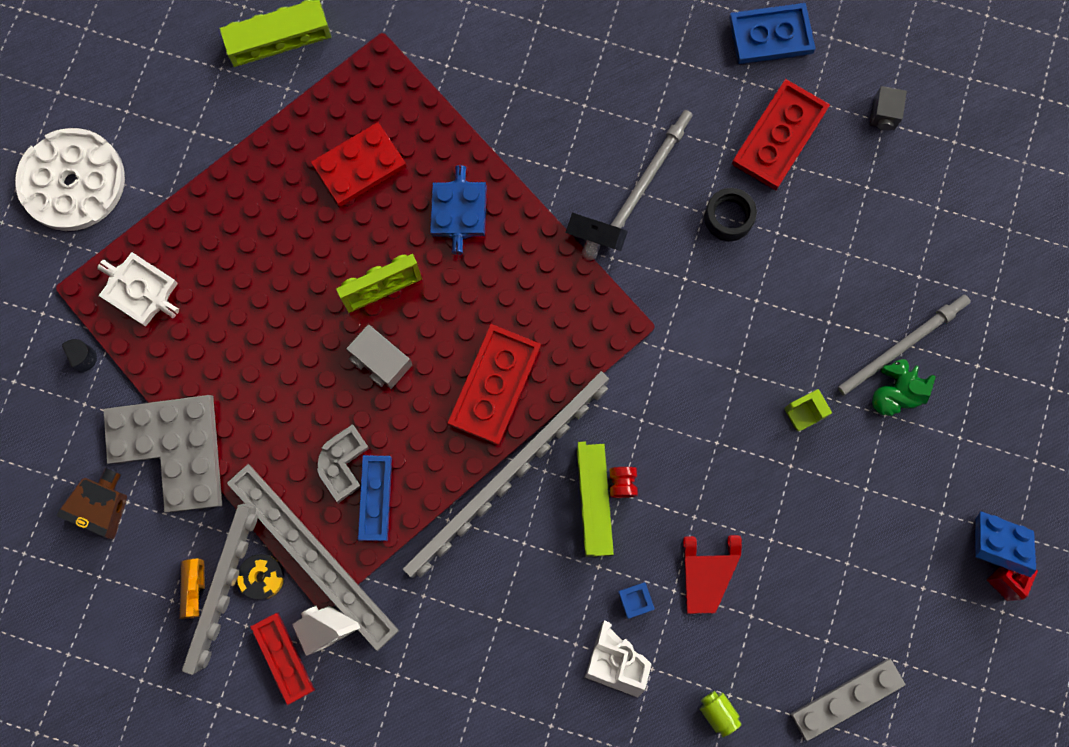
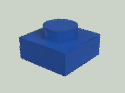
[618,582,655,619]

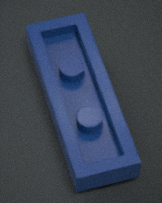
[358,455,392,541]

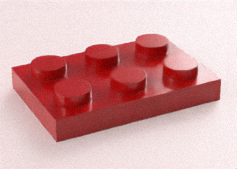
[311,122,407,207]

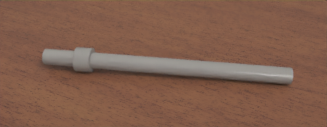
[611,110,693,228]
[838,295,971,396]

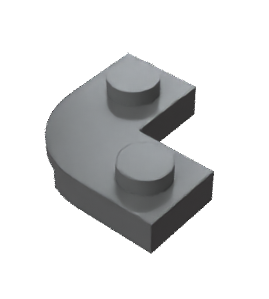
[317,424,369,503]

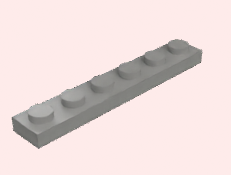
[182,503,258,675]

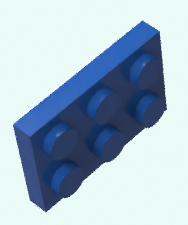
[729,3,816,64]

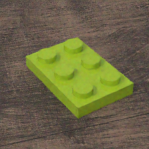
[336,254,422,313]

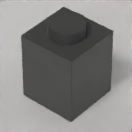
[870,86,907,131]

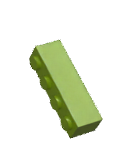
[220,0,331,67]

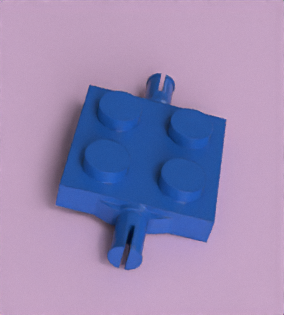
[430,165,487,255]

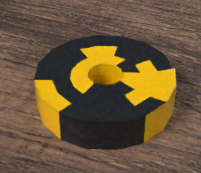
[237,554,284,600]

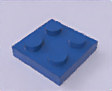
[975,511,1036,578]

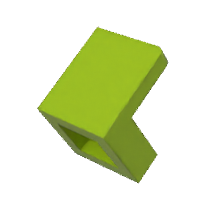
[784,389,832,432]

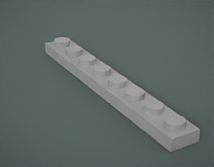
[227,464,399,651]

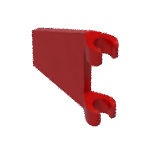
[683,535,742,614]

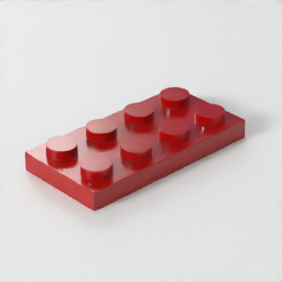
[732,79,830,190]
[448,324,541,446]

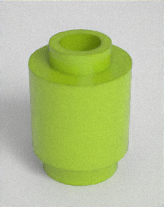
[700,691,741,737]

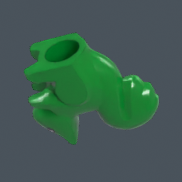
[872,359,936,416]

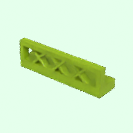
[577,441,614,557]

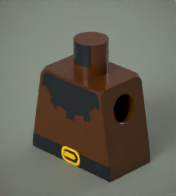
[57,468,127,539]

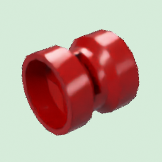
[609,467,638,498]

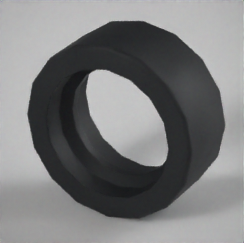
[704,187,757,241]

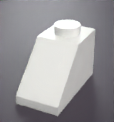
[292,606,360,656]

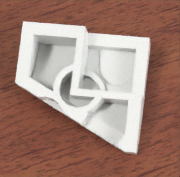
[585,621,651,697]

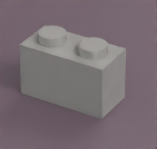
[346,324,412,389]

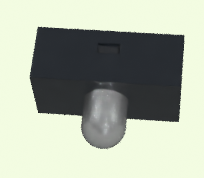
[565,213,628,260]

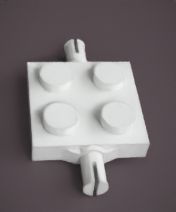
[97,252,179,327]

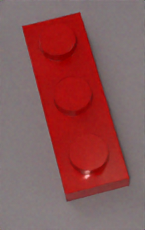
[250,613,315,705]

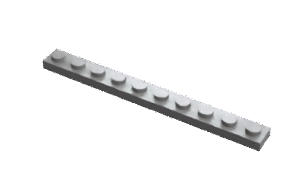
[403,371,609,578]

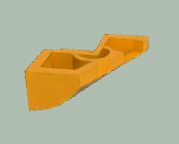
[180,559,205,619]

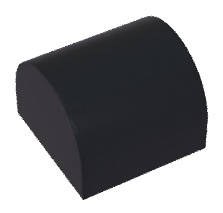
[62,339,97,373]

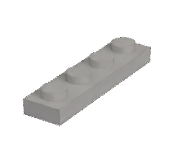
[790,659,906,741]

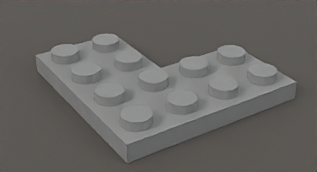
[103,395,222,512]

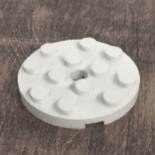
[15,128,125,231]

